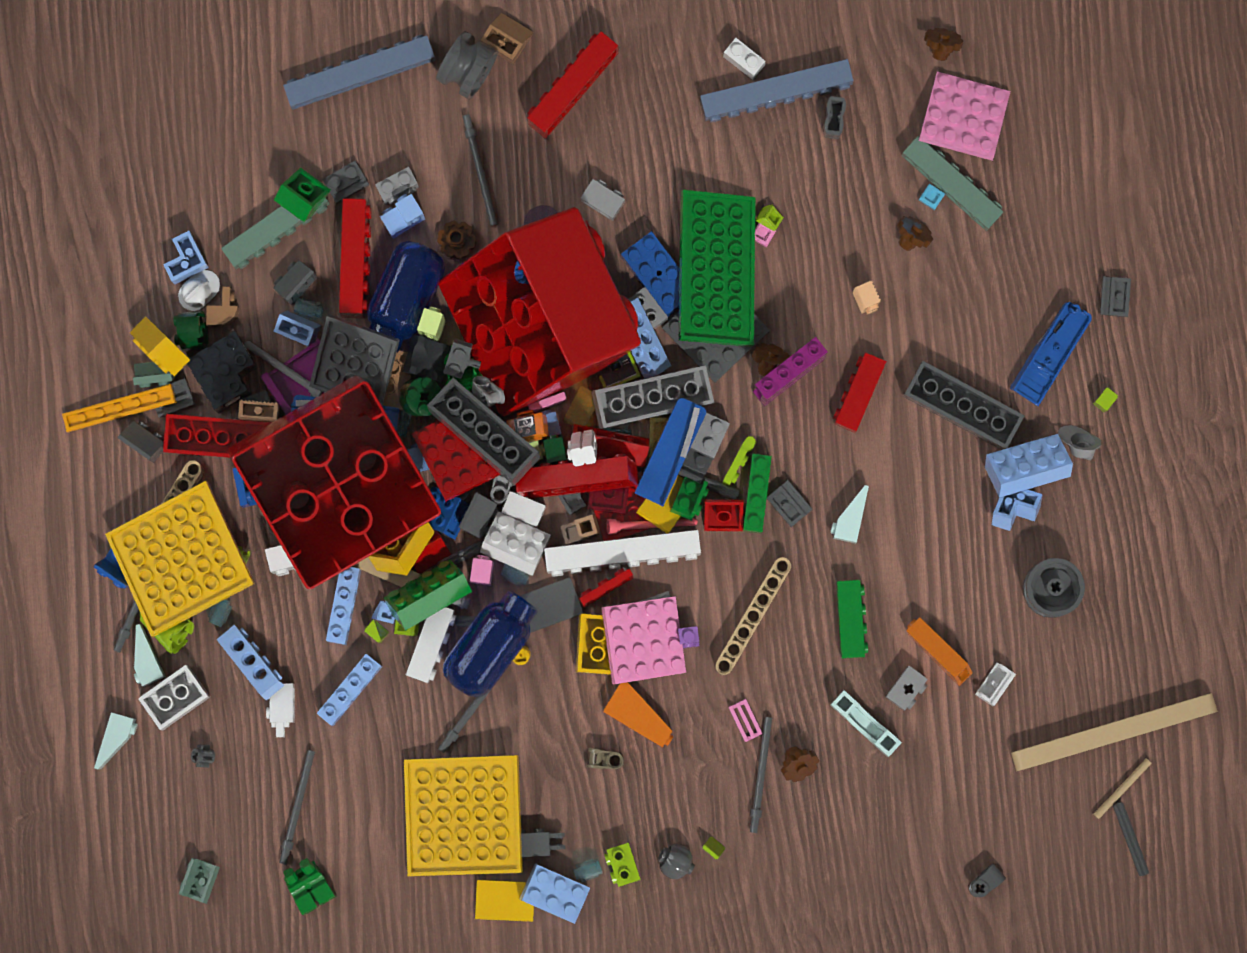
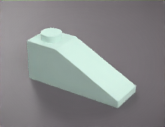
[831,485,869,544]
[134,624,166,687]
[94,712,138,769]

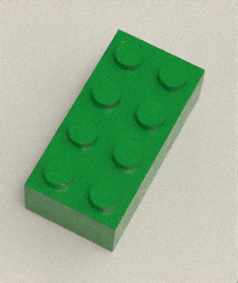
[384,559,472,631]

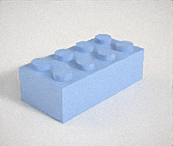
[985,434,1073,498]

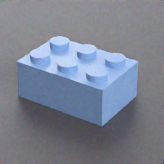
[519,864,590,924]

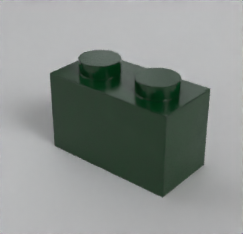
[543,435,567,465]

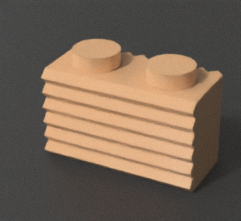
[853,281,881,315]
[238,400,280,422]

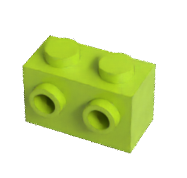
[604,842,641,887]

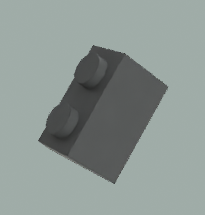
[273,260,317,306]
[117,421,164,463]
[459,493,499,540]

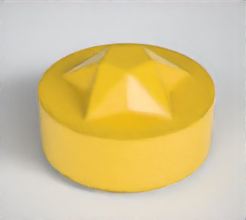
[510,645,531,665]

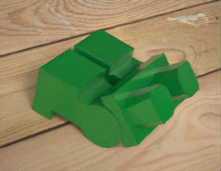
[283,858,337,916]

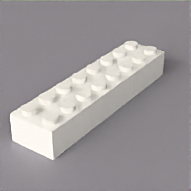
[544,530,701,577]

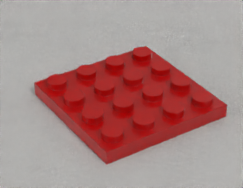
[412,420,501,502]

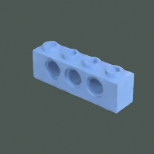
[630,297,671,379]
[326,567,361,645]
[216,625,284,700]
[317,654,383,726]

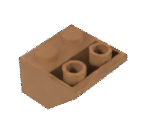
[480,13,534,65]

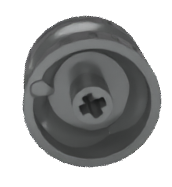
[436,31,498,100]
[1022,558,1085,618]

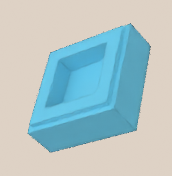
[919,183,945,210]

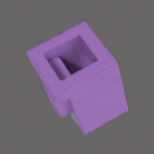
[678,626,699,648]

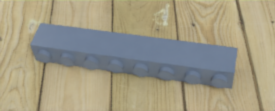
[283,35,436,110]
[700,59,854,122]

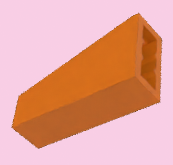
[906,617,973,686]
[603,682,674,748]

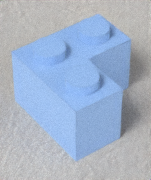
[380,194,425,239]
[163,231,209,284]
[992,489,1042,531]

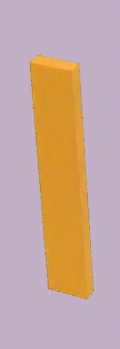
[62,384,177,432]

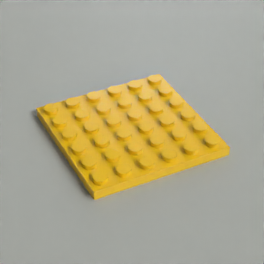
[105,481,255,637]
[404,755,523,876]

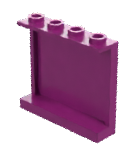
[753,337,828,407]
[261,338,325,415]

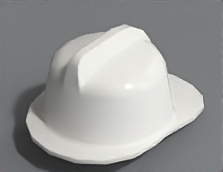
[178,270,220,311]

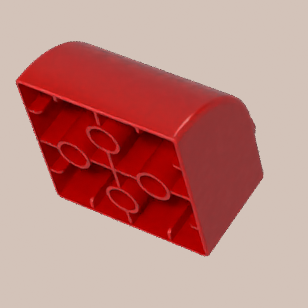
[438,207,641,417]
[228,375,441,590]

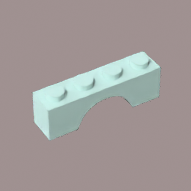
[830,690,902,757]

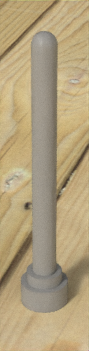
[244,341,323,397]

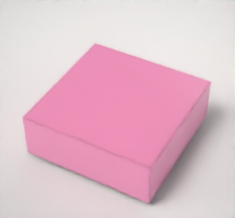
[755,223,776,248]

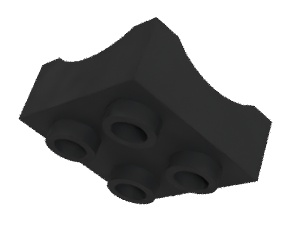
[402,335,451,383]

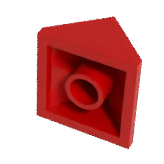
[704,499,744,531]
[413,529,451,574]

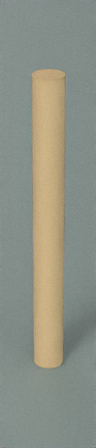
[1093,758,1152,819]

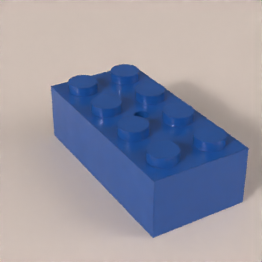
[621,231,680,317]

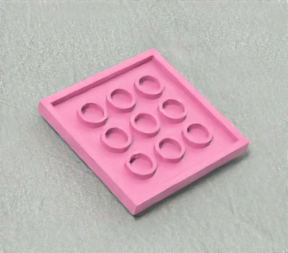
[919,72,1011,161]
[602,596,686,684]

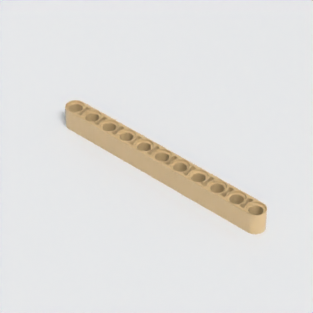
[1011,693,1218,771]

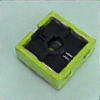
[599,352,641,388]

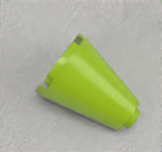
[139,613,194,654]

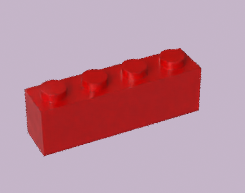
[833,352,887,433]
[572,424,649,467]

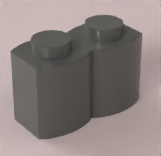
[823,96,846,139]

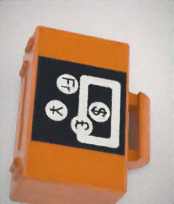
[506,409,549,443]

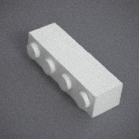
[406,607,457,683]

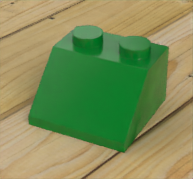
[274,167,331,222]

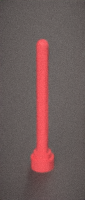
[606,518,698,535]

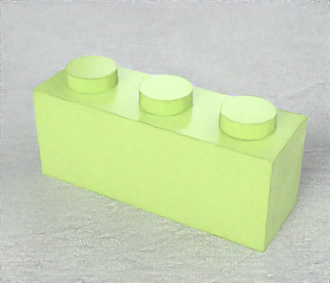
[417,307,446,342]

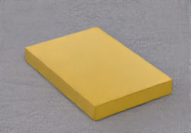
[636,475,684,534]
[475,880,534,922]

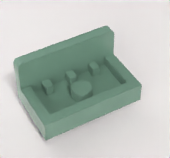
[133,362,175,388]
[179,858,220,904]

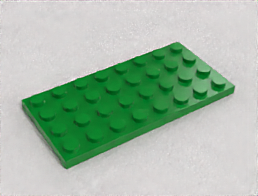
[678,190,756,347]

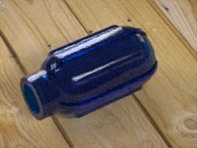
[367,241,445,353]
[443,589,538,697]

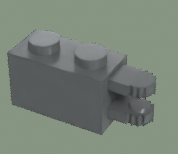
[521,828,565,857]

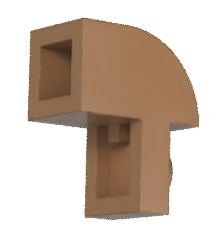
[206,287,239,327]
[560,515,601,544]

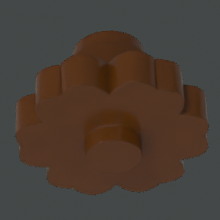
[924,28,963,61]
[897,216,933,251]
[437,220,476,259]
[752,343,789,377]
[781,746,819,782]

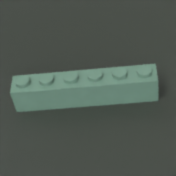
[902,136,1003,232]
[221,198,329,270]

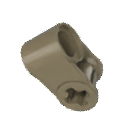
[586,748,624,769]

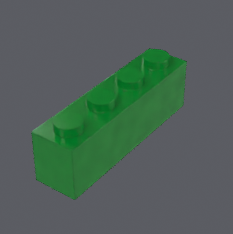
[743,454,772,534]
[836,580,868,659]

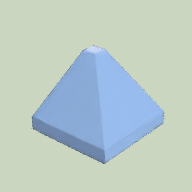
[372,601,395,624]

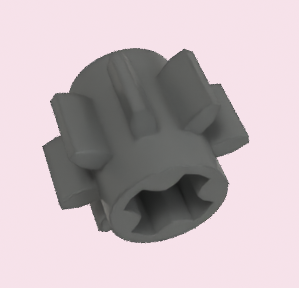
[191,744,215,768]

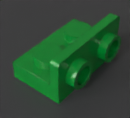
[670,477,709,521]

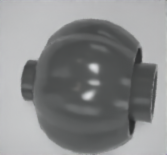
[658,844,695,879]

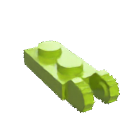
[723,436,756,486]

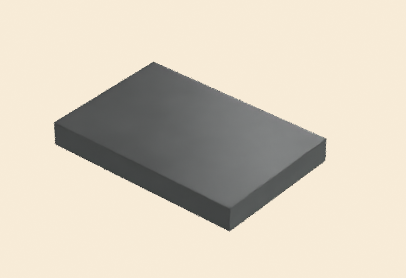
[516,577,584,633]

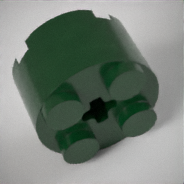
[173,311,209,351]
[399,377,441,416]

